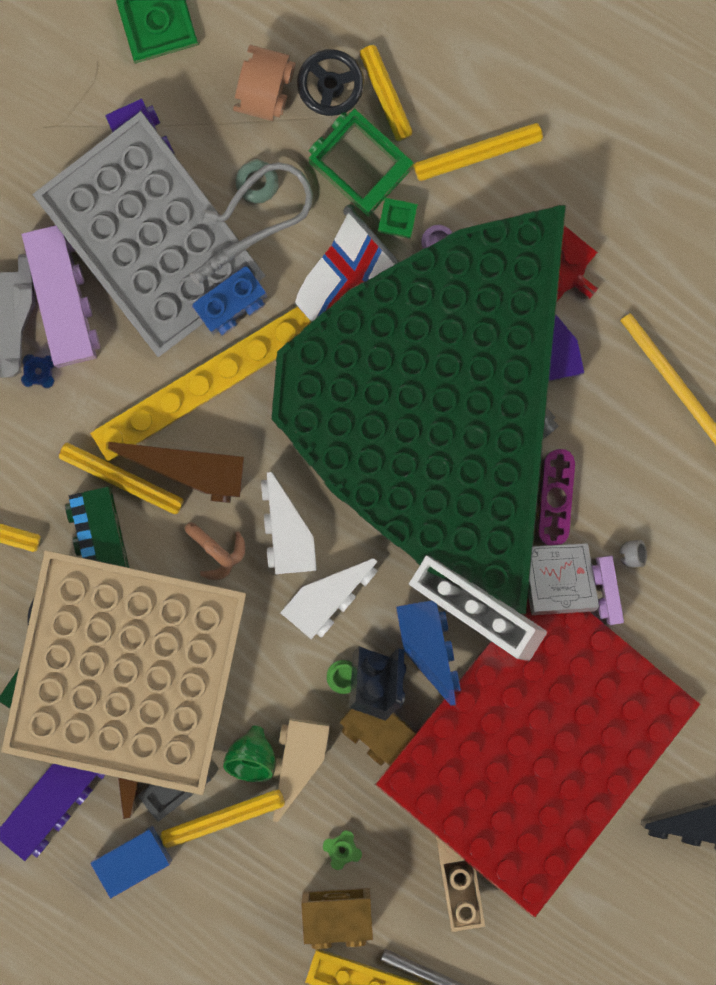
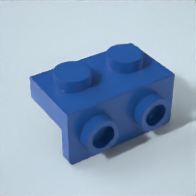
[192,266,268,336]

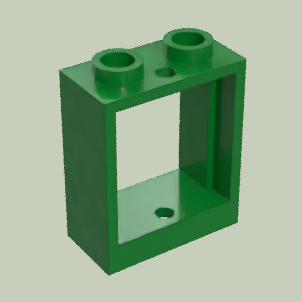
[309,108,414,217]

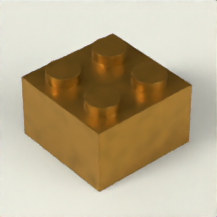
[301,888,373,949]

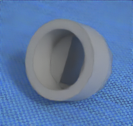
[619,540,647,568]

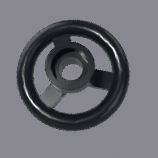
[297,49,364,116]

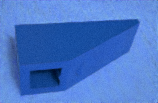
[396,600,461,706]

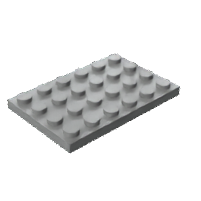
[32,111,266,357]

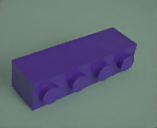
[0,764,105,861]

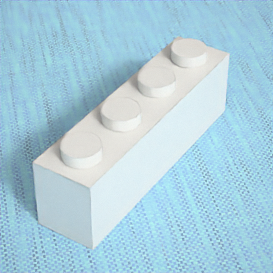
[409,555,547,661]

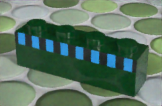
[65,486,130,568]

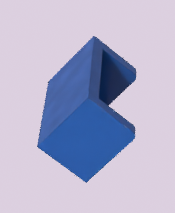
[90,825,172,899]

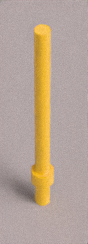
[620,312,716,451]

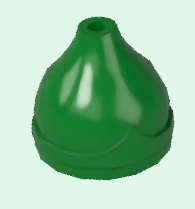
[223,725,275,782]

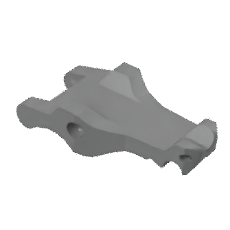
[0,254,36,378]

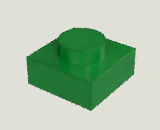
[378,197,418,239]

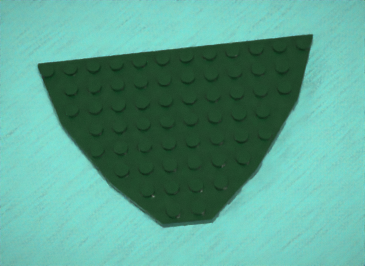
[271,205,566,614]

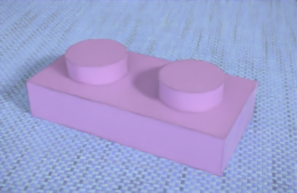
[592,555,624,625]

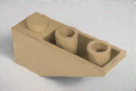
[271,717,330,822]
[435,836,485,932]

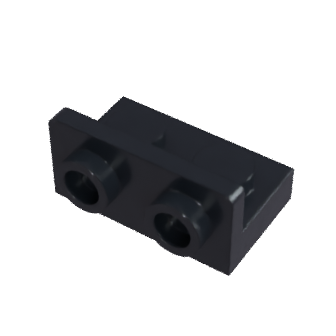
[349,646,407,721]

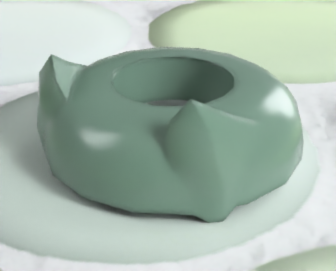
[235,159,279,204]

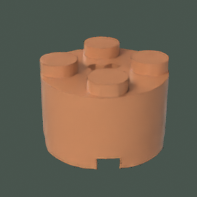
[233,44,296,121]

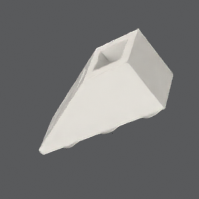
[261,472,317,574]
[281,558,378,639]

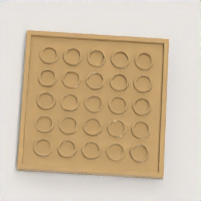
[1,550,247,795]

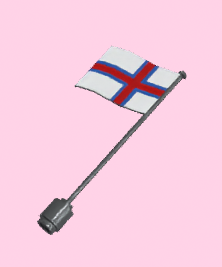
[295,205,559,440]

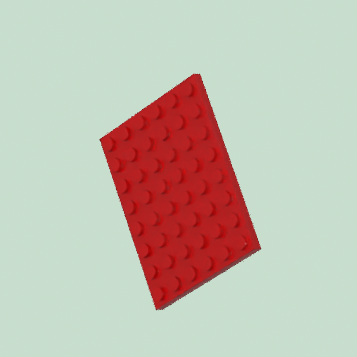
[374,599,701,917]

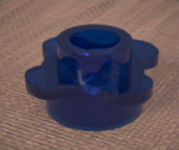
[21,354,55,389]

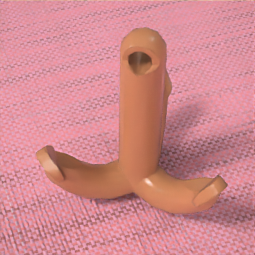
[185,522,245,580]

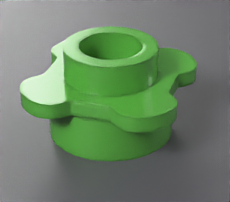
[323,830,362,870]

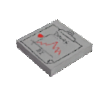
[528,543,599,615]

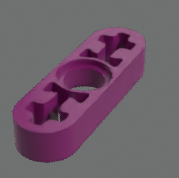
[538,449,575,546]

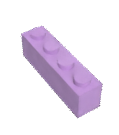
[22,225,100,368]

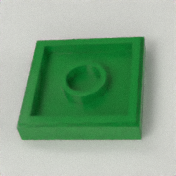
[116,0,199,64]

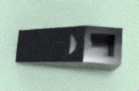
[641,799,716,850]

